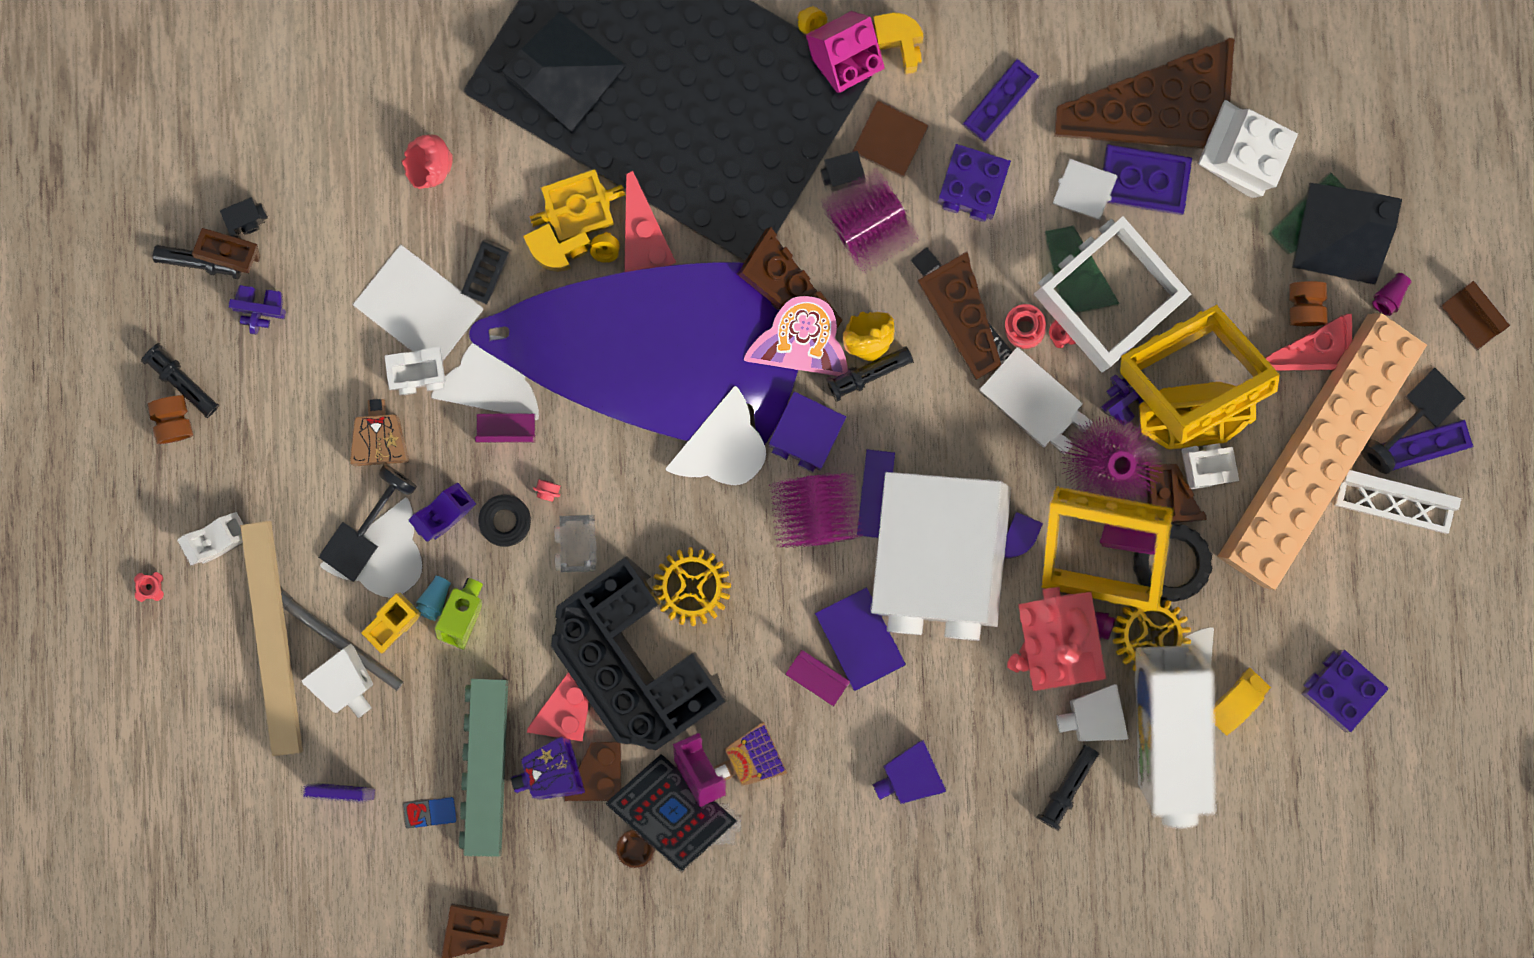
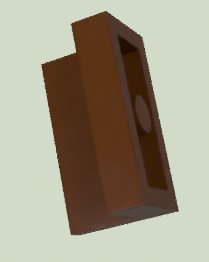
[192,228,260,274]
[1441,281,1510,350]

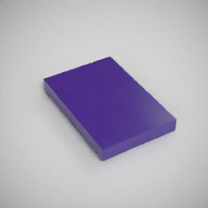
[1103,144,1192,215]
[815,587,906,691]
[303,783,375,802]

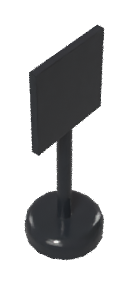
[1361,368,1465,474]
[318,464,417,582]

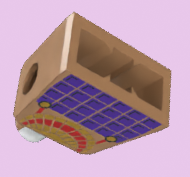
[714,722,787,786]

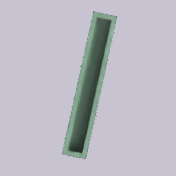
[459,679,508,857]

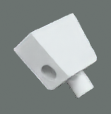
[301,644,373,718]
[1056,684,1128,741]

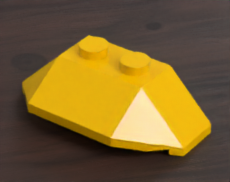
[1139,381,1256,450]

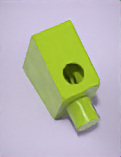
[435,578,483,650]

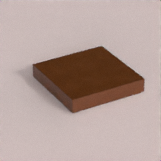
[852,100,929,178]

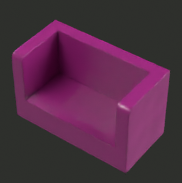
[673,733,726,807]

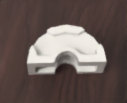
[385,347,445,395]
[1181,443,1239,489]

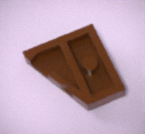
[1145,464,1207,523]
[565,742,621,801]
[441,903,509,958]

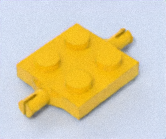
[529,169,626,243]

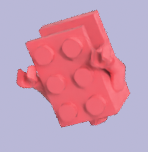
[1007,587,1106,691]

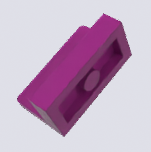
[475,414,535,443]
[1100,518,1159,555]
[785,650,850,707]

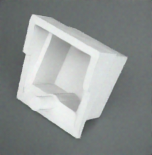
[1198,100,1298,198]

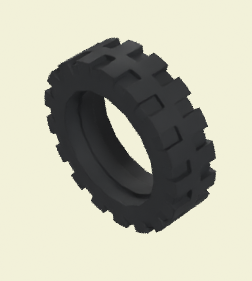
[1133,524,1213,602]

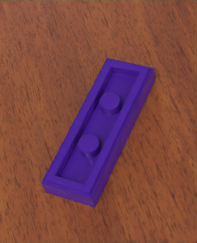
[962,58,1039,143]
[1382,420,1473,471]
[857,449,895,538]

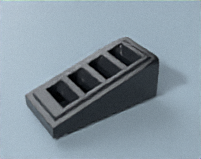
[461,239,511,305]

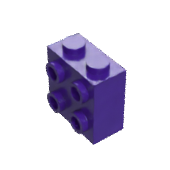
[937,144,1011,222]
[769,391,846,473]
[1302,650,1389,732]

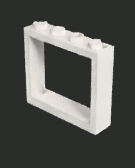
[1034,216,1192,372]

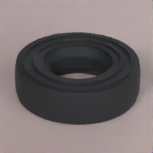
[478,494,531,547]

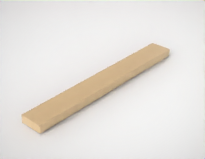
[240,521,303,756]

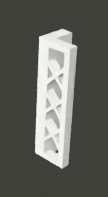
[1334,470,1461,534]

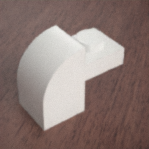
[177,512,244,565]

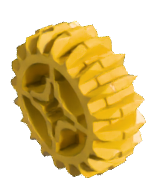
[653,547,731,626]
[1112,600,1191,671]

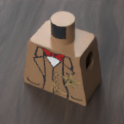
[350,399,409,466]

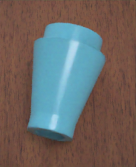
[416,576,451,621]

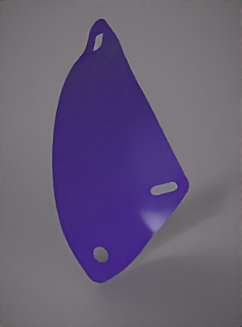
[469,262,798,445]

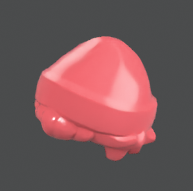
[402,134,453,189]

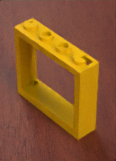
[1120,304,1280,444]
[1042,487,1173,611]

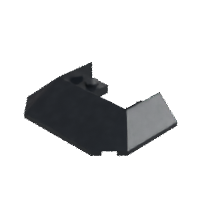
[551,556,727,750]

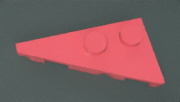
[624,171,676,272]
[1265,314,1352,371]
[527,672,589,742]

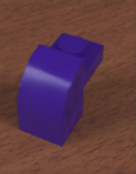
[408,482,476,542]
[1004,512,1043,559]

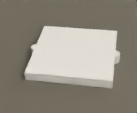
[1053,159,1117,220]

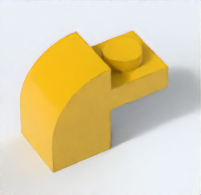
[872,13,924,74]
[523,223,591,272]
[361,592,421,654]
[1213,667,1271,736]

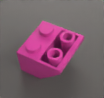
[806,11,885,93]

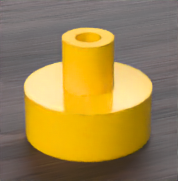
[798,6,827,34]
[590,232,620,263]

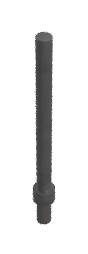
[281,591,404,691]

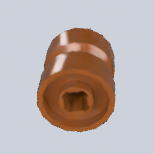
[1289,281,1328,327]
[147,395,193,444]

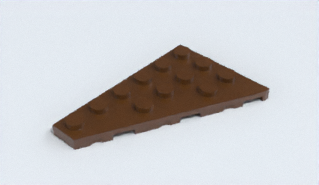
[1054,38,1235,149]

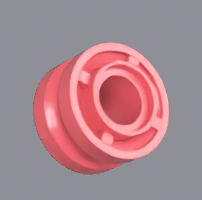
[1005,304,1046,349]

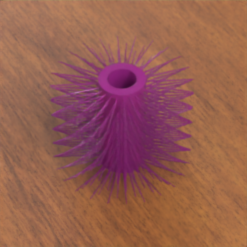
[821,168,919,274]
[1060,416,1163,502]
[769,472,863,548]

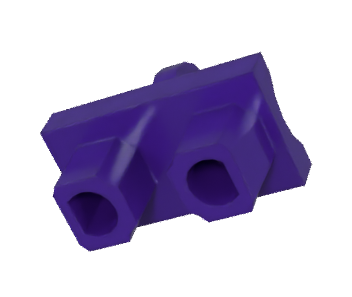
[229,285,286,335]
[1100,374,1153,425]

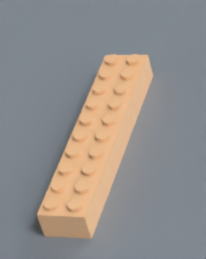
[1217,313,1427,590]

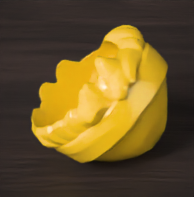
[843,311,895,361]

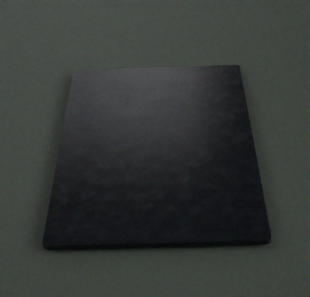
[464,0,872,261]

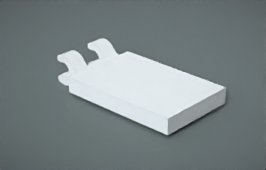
[979,347,1093,455]

